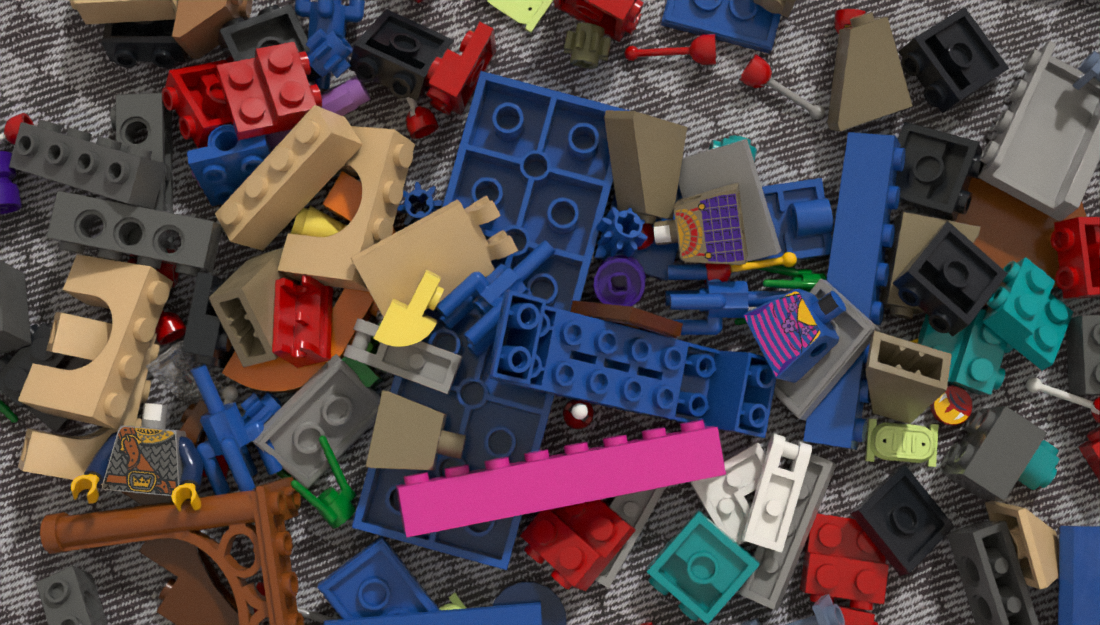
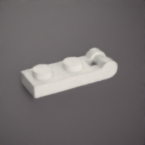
[741,433,812,553]

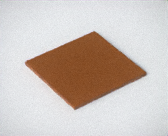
[955,178,1087,307]

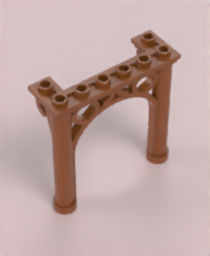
[40,476,304,625]

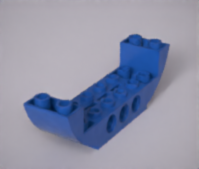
[487,290,776,438]

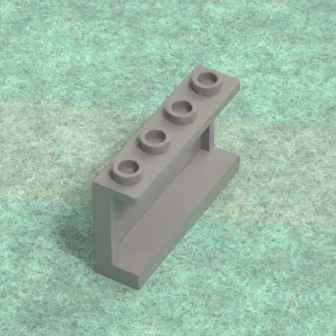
[978,40,1100,222]

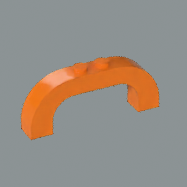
[222,171,396,393]

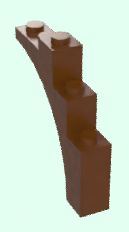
[121,399,265,625]

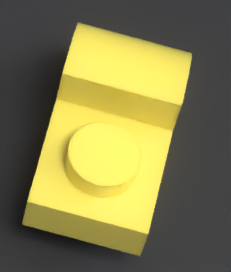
[373,269,444,347]

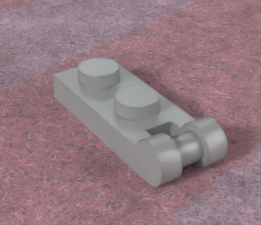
[343,318,463,395]

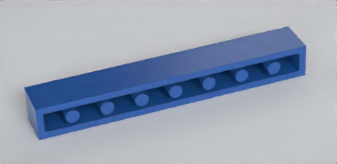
[803,132,905,450]

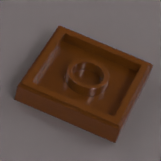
[570,300,683,338]

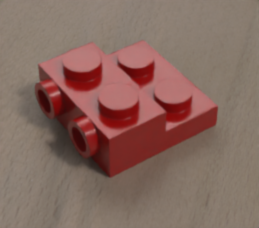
[554,0,644,42]
[426,22,497,116]
[216,42,322,140]
[162,59,233,148]
[1050,217,1100,299]
[520,499,636,592]
[800,513,889,610]

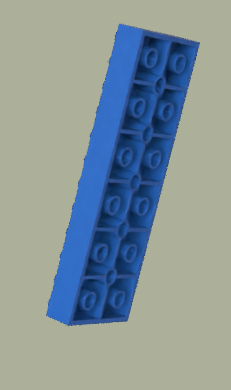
[352,71,630,570]

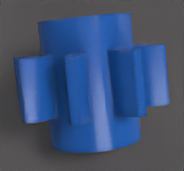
[306,28,353,78]
[397,182,444,227]
[596,207,647,258]
[240,392,283,425]

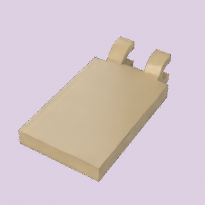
[350,196,518,318]

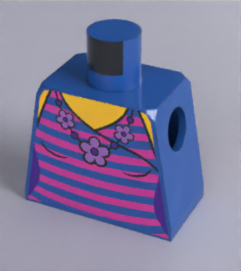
[743,289,846,383]

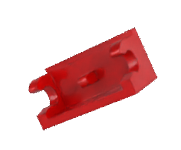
[272,275,333,368]

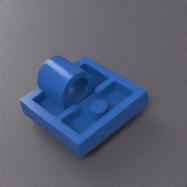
[187,124,273,206]
[755,178,833,261]

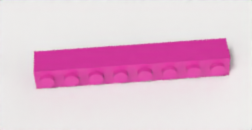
[396,420,726,537]

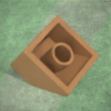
[172,0,252,59]

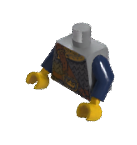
[71,403,204,512]

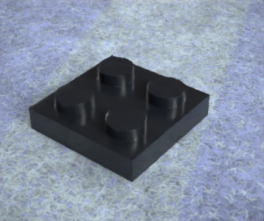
[850,465,955,577]

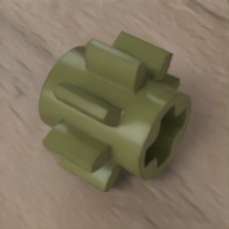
[564,23,611,69]

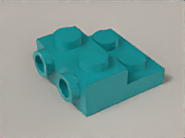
[982,257,1074,371]
[917,309,1013,395]
[647,510,760,625]

